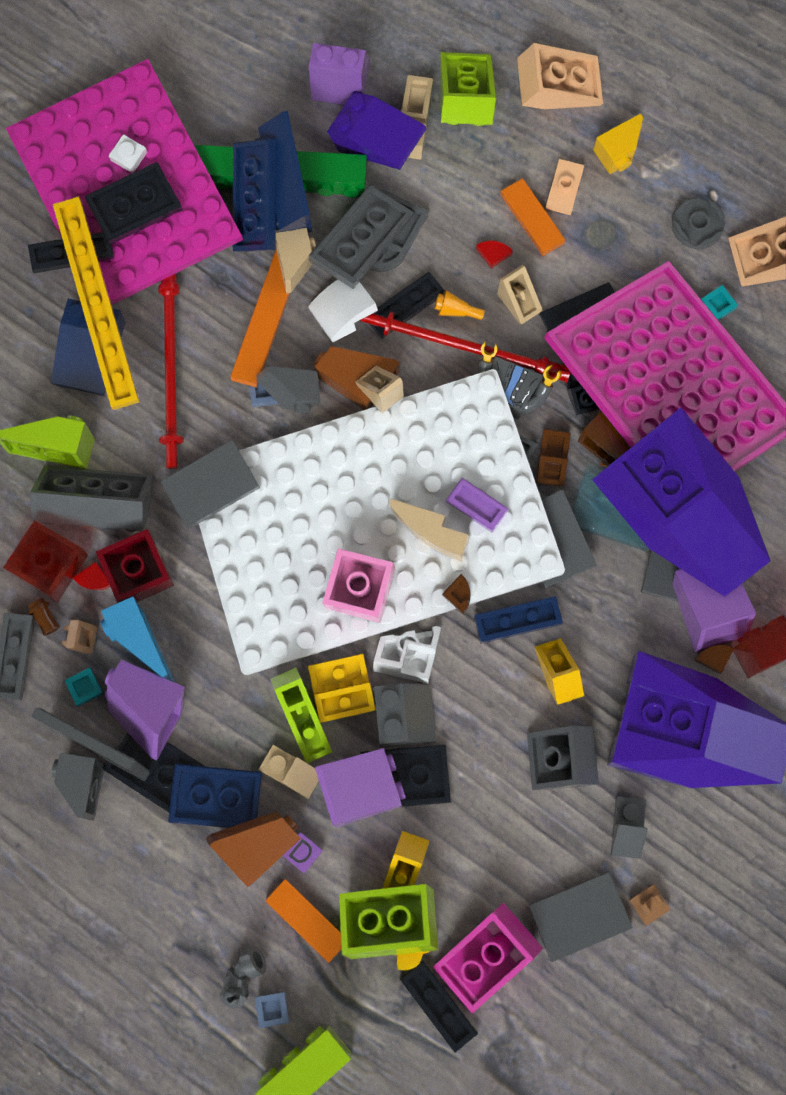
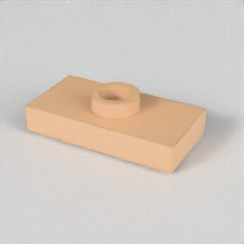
[545,159,584,215]

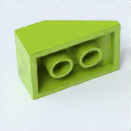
[440,52,496,126]
[0,415,95,469]

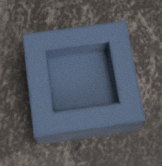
[249,384,279,407]
[255,991,290,1028]

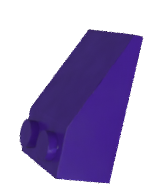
[327,91,427,170]

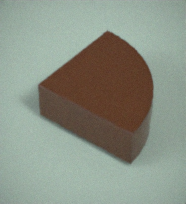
[442,574,471,614]
[695,645,734,674]

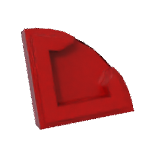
[476,241,513,269]
[73,562,110,590]

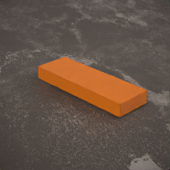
[500,178,566,257]
[265,879,342,963]

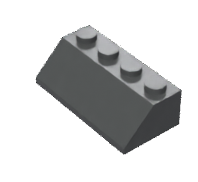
[30,465,153,532]

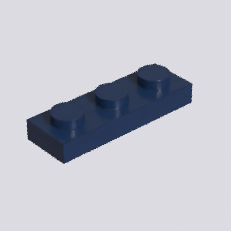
[474,596,563,644]

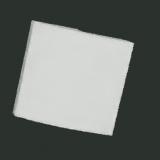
[308,280,378,343]

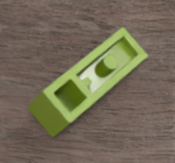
[270,668,332,763]

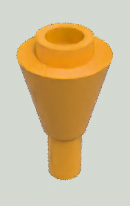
[434,290,485,320]

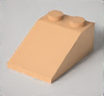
[517,43,603,109]
[728,216,786,287]

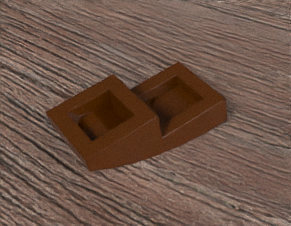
[536,429,571,487]

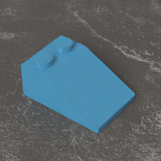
[100,597,174,682]

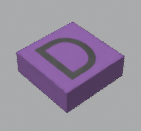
[283,832,323,874]

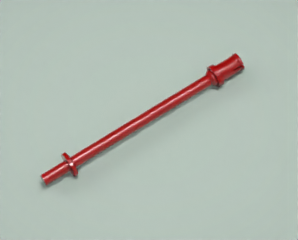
[158,273,184,469]
[360,311,570,383]

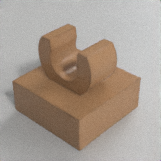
[62,620,98,654]
[628,884,671,926]

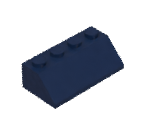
[255,111,313,233]

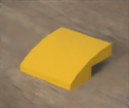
[308,653,376,723]

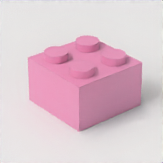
[322,549,396,623]

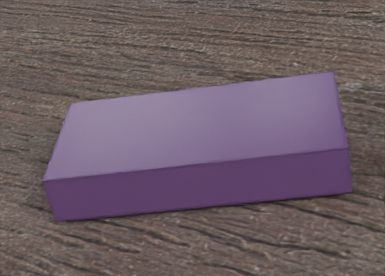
[446,478,509,533]

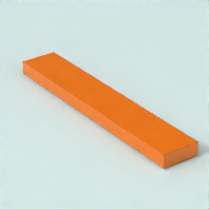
[230,250,290,388]

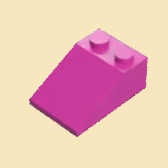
[433,903,543,1013]

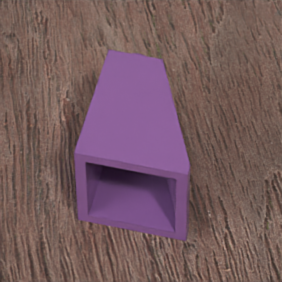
[309,43,370,105]
[672,568,756,653]
[105,660,185,760]
[315,748,405,828]

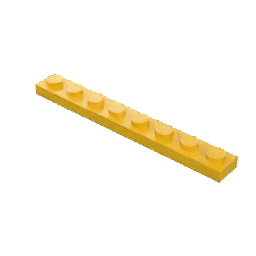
[53,197,140,410]

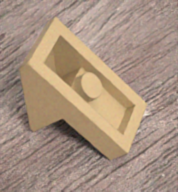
[259,745,319,799]

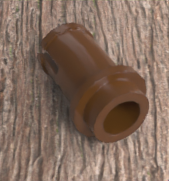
[28,598,60,636]

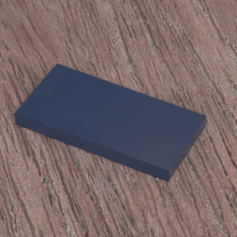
[233,138,277,252]

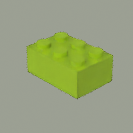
[339,884,438,959]
[255,1025,352,1095]

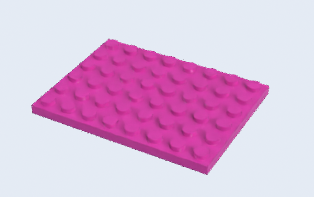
[6,59,243,305]
[544,261,786,472]

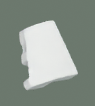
[373,626,441,684]

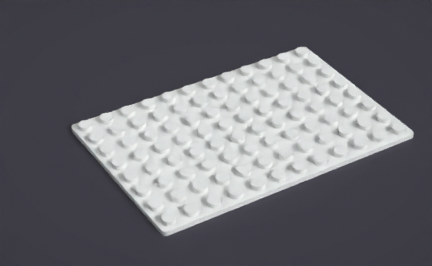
[199,369,565,675]

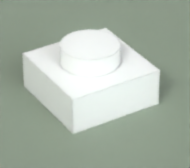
[109,135,147,173]

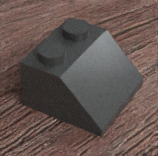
[374,684,436,748]
[527,725,599,790]
[52,753,105,821]

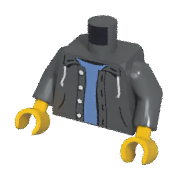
[477,341,562,419]

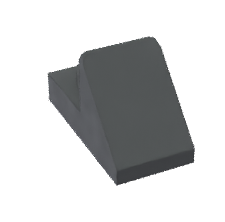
[611,796,647,859]

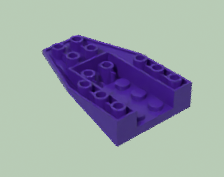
[592,407,771,597]
[607,651,786,789]

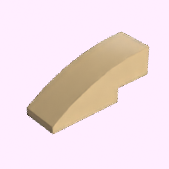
[401,75,433,160]
[389,499,469,562]

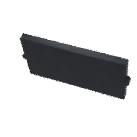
[539,282,615,333]

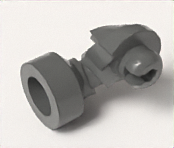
[220,946,266,1008]

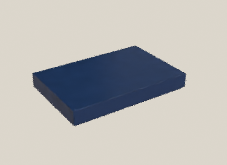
[168,764,262,828]

